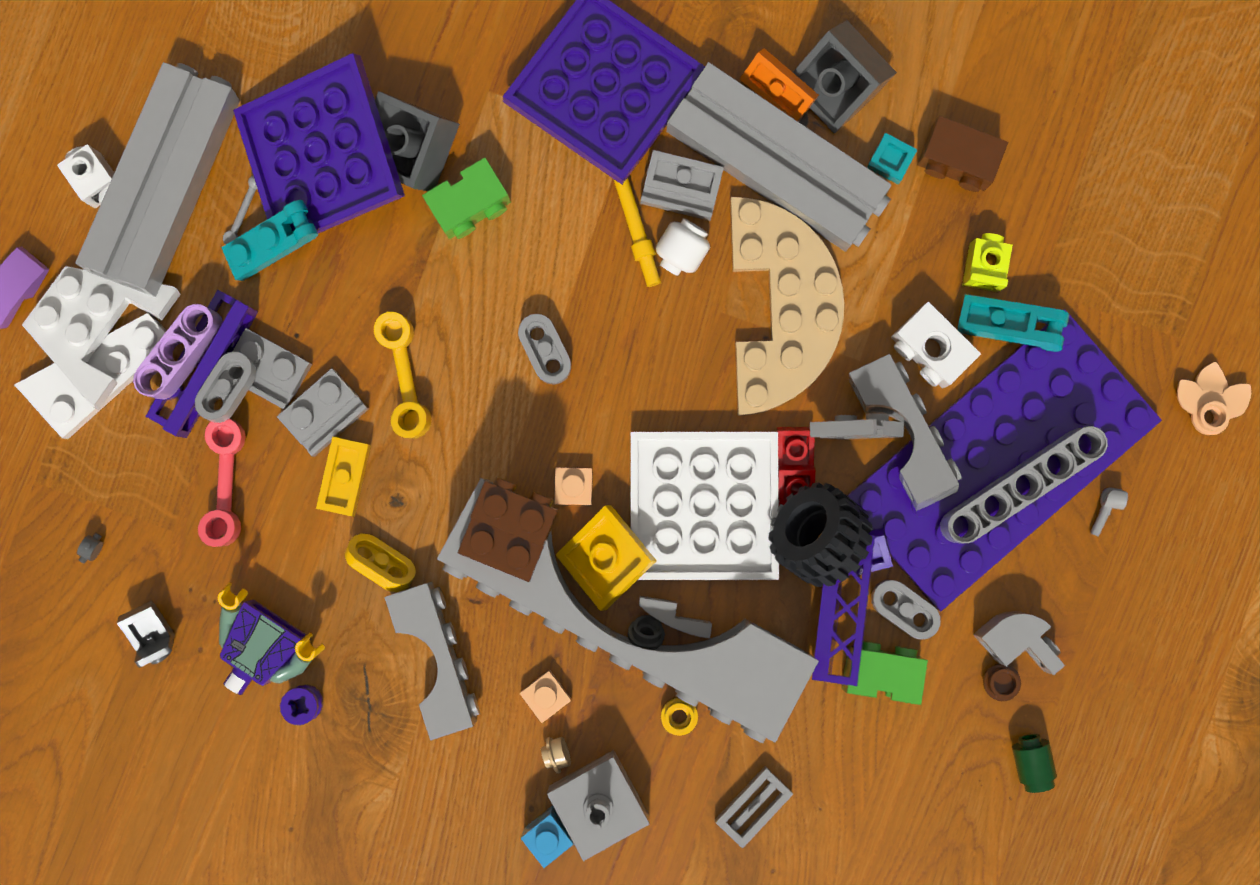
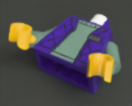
[218,582,325,695]

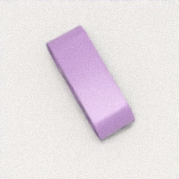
[133,304,223,399]

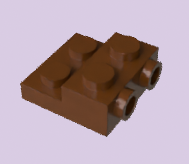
[458,477,559,582]

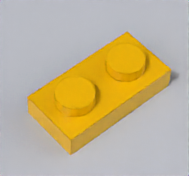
[316,437,371,517]

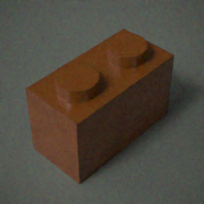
[917,116,1009,192]

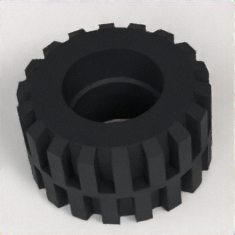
[768,483,873,587]

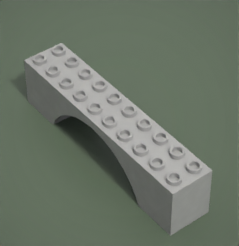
[437,478,819,743]

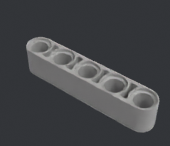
[940,426,1108,543]

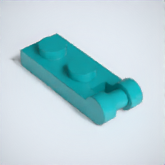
[221,200,318,281]
[958,294,1069,352]

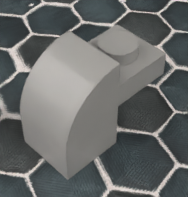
[973,611,1065,675]

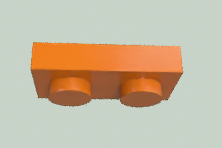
[740,48,819,122]

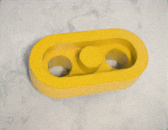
[345,534,416,593]

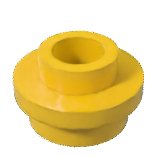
[661,698,698,736]

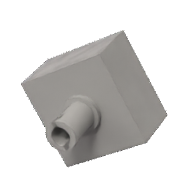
[547,750,650,861]

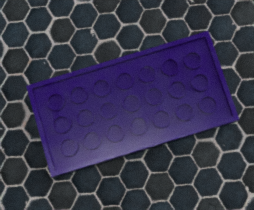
[847,310,1162,612]

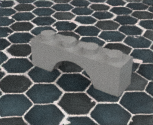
[849,354,961,511]
[384,582,480,741]

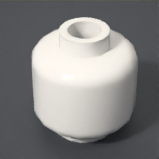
[656,218,710,276]

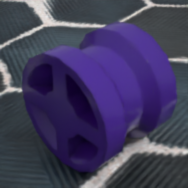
[280,685,323,725]

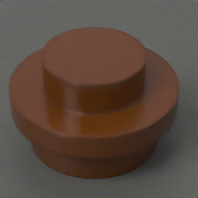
[983,664,1021,701]

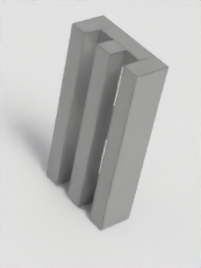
[715,766,793,849]

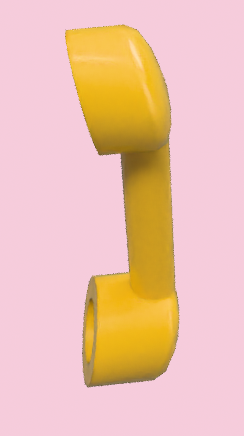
[374,312,432,439]

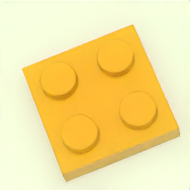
[556,505,657,611]

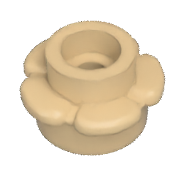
[541,737,571,773]

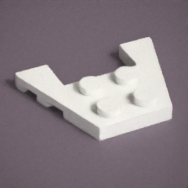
[22,266,181,410]

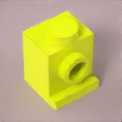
[962,233,1013,292]

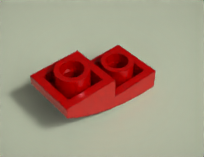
[776,427,816,506]

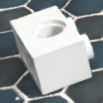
[891,302,981,388]

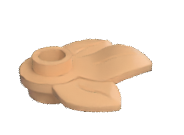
[1177,362,1251,435]

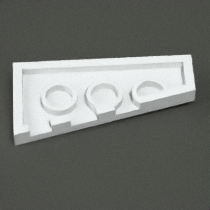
[14,313,166,439]

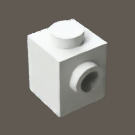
[57,144,114,208]

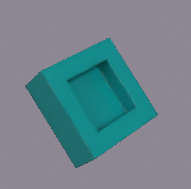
[866,133,918,185]

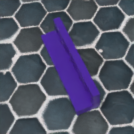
[145,290,258,438]
[812,535,875,686]

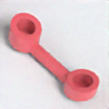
[198,419,246,547]

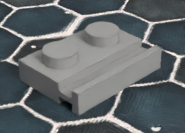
[640,150,724,221]
[232,328,312,409]
[277,368,369,457]
[810,414,904,439]

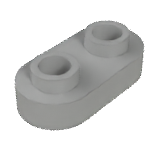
[518,314,571,385]
[195,352,256,423]
[871,580,941,640]

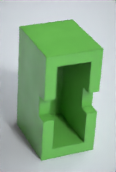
[422,158,511,240]
[841,641,928,705]

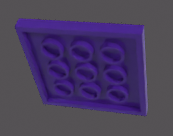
[503,0,705,185]
[233,53,405,233]

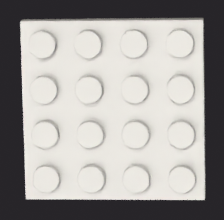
[631,432,779,580]

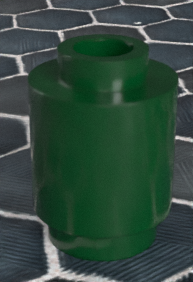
[1012,734,1057,793]

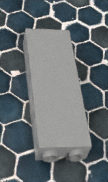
[75,62,240,297]
[666,62,892,252]

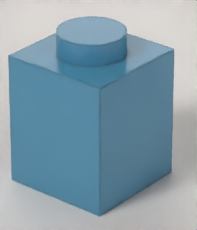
[521,806,574,868]

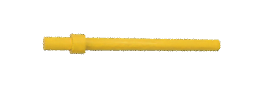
[614,178,661,287]

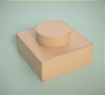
[554,468,592,505]
[520,670,572,723]

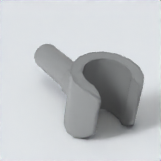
[1090,488,1128,537]

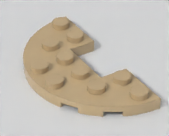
[730,197,844,416]

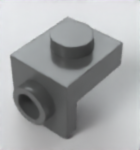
[117,600,175,668]

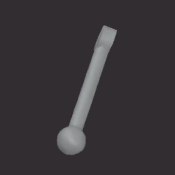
[223,176,257,244]

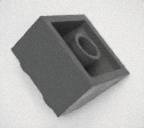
[793,20,897,133]
[375,91,460,191]

